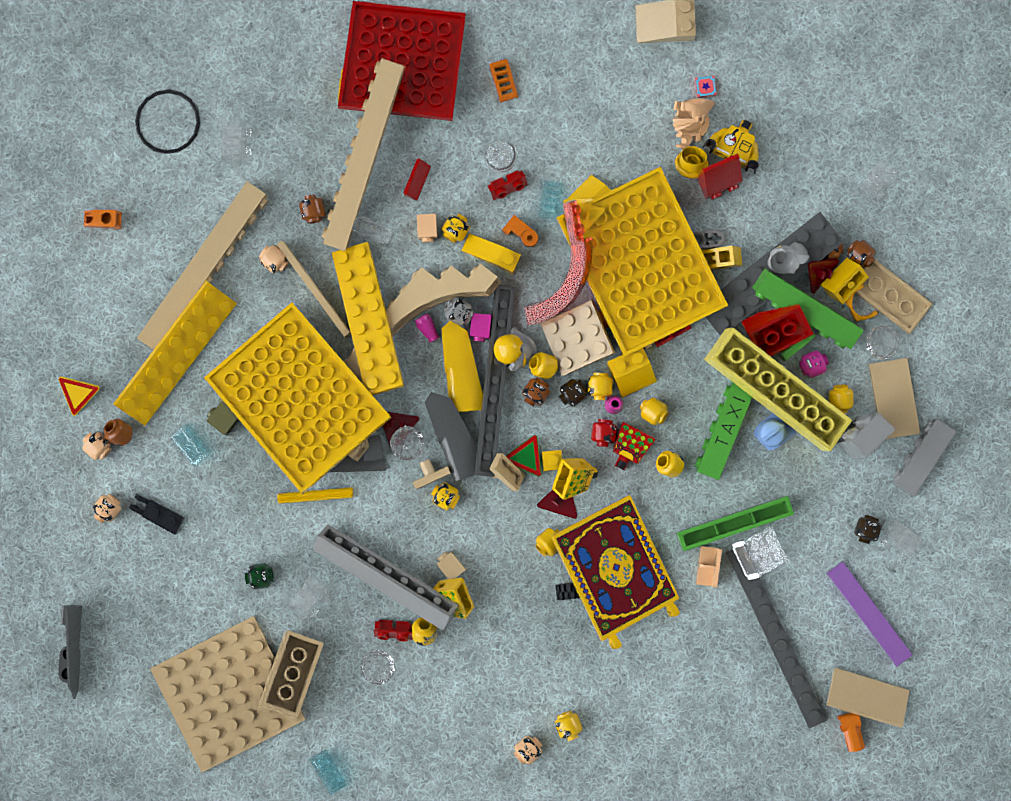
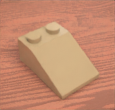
[635,0,696,43]

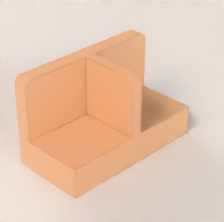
[696,546,722,587]

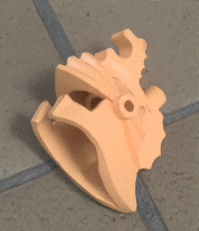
[673,98,715,149]

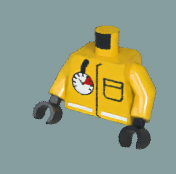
[702,120,759,174]

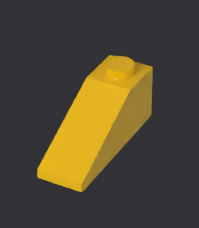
[461,233,521,275]
[701,246,743,270]

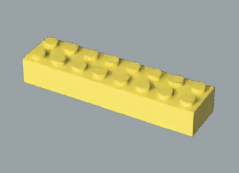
[704,328,852,452]

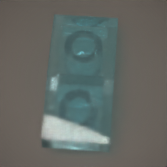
[309,749,347,795]

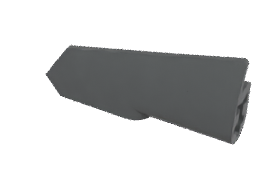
[425,392,477,481]
[328,434,387,473]
[58,605,82,699]

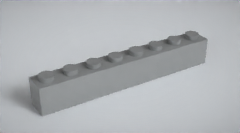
[313,524,458,630]

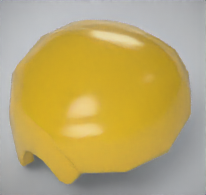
[494,334,523,365]

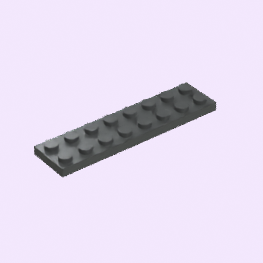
[706,212,844,336]

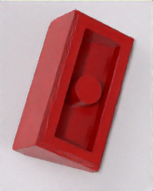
[403,158,431,201]

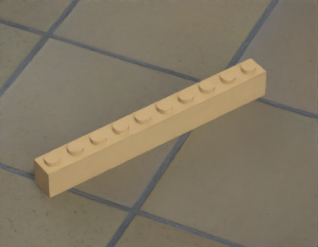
[322,59,406,251]
[137,181,268,350]

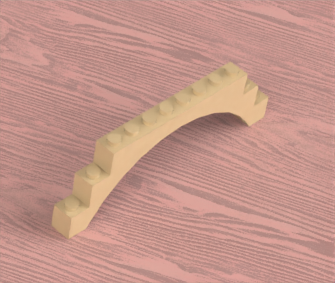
[343,264,501,462]

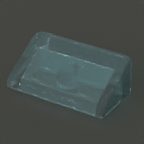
[171,423,212,467]

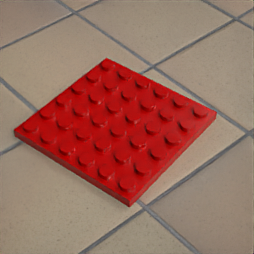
[338,1,466,121]

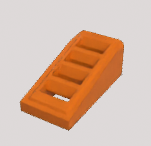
[489,59,518,103]

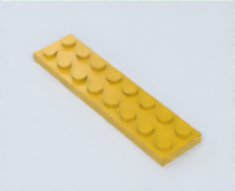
[332,241,404,396]
[113,281,237,426]

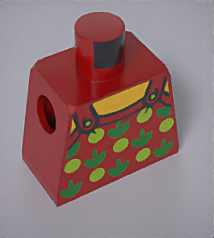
[613,422,656,471]

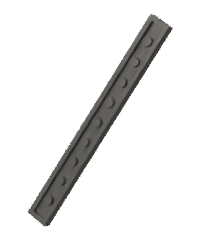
[474,285,515,477]
[726,545,827,729]

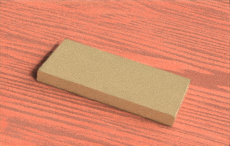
[856,260,933,334]
[868,358,920,439]
[826,668,909,728]

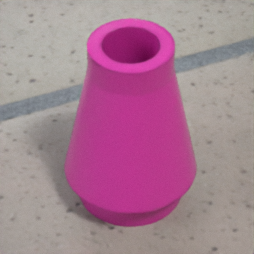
[415,313,440,343]
[604,395,623,414]

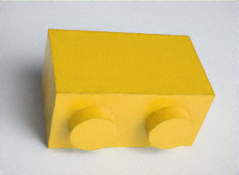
[821,258,869,305]

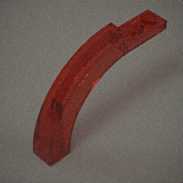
[524,200,592,326]

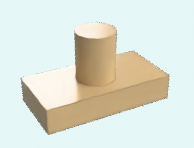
[490,453,525,491]
[412,459,451,489]

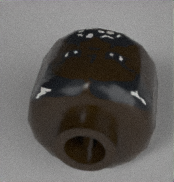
[559,379,588,407]
[854,515,882,544]

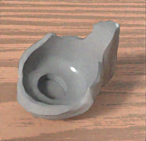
[768,242,810,275]
[507,327,536,371]

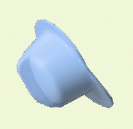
[754,413,795,450]

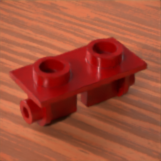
[487,170,528,200]
[374,619,413,642]

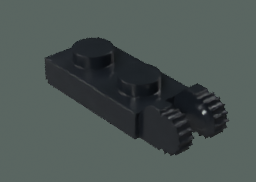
[129,494,185,535]

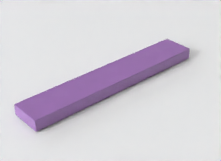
[827,561,912,666]

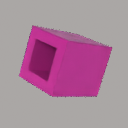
[470,313,492,342]

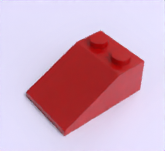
[697,153,743,200]
[741,304,813,357]

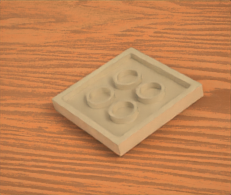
[541,300,615,376]

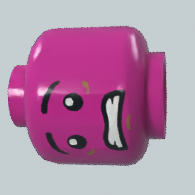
[799,350,829,378]

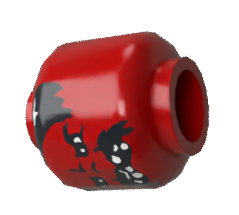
[591,419,617,447]

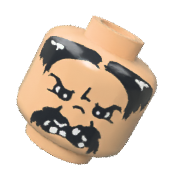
[259,245,288,273]
[82,432,112,460]
[92,493,121,523]
[514,736,543,765]

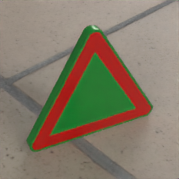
[506,435,542,477]

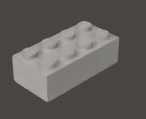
[837,413,895,459]

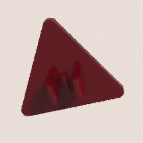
[808,259,839,294]
[382,411,419,450]
[537,490,577,519]

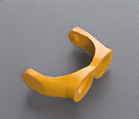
[845,284,878,322]

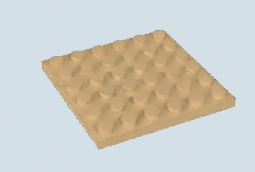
[150,616,306,773]

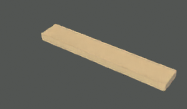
[277,241,351,338]

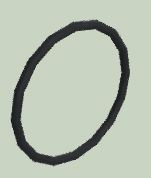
[135,89,200,154]

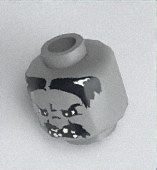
[444,297,473,325]

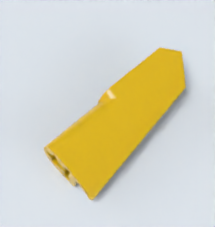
[442,321,483,412]

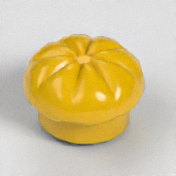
[675,146,709,179]

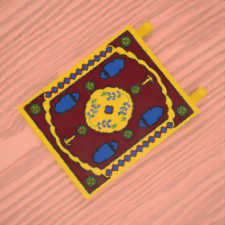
[551,495,680,649]

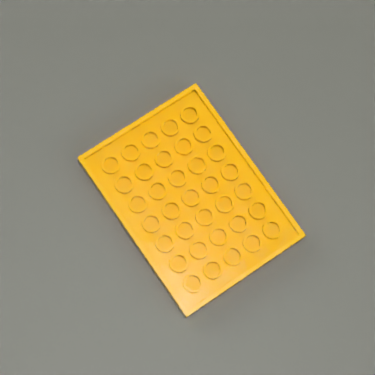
[556,167,728,357]
[204,302,392,494]

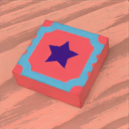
[695,76,717,98]

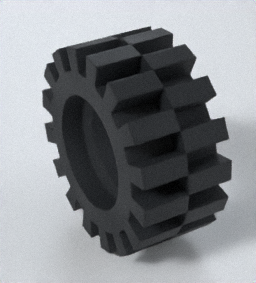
[555,583,580,600]

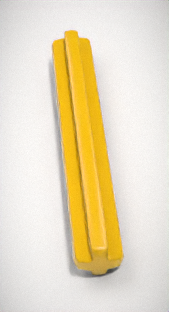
[277,487,354,504]

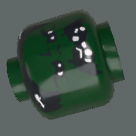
[245,563,274,590]

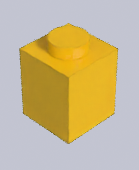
[542,450,562,471]

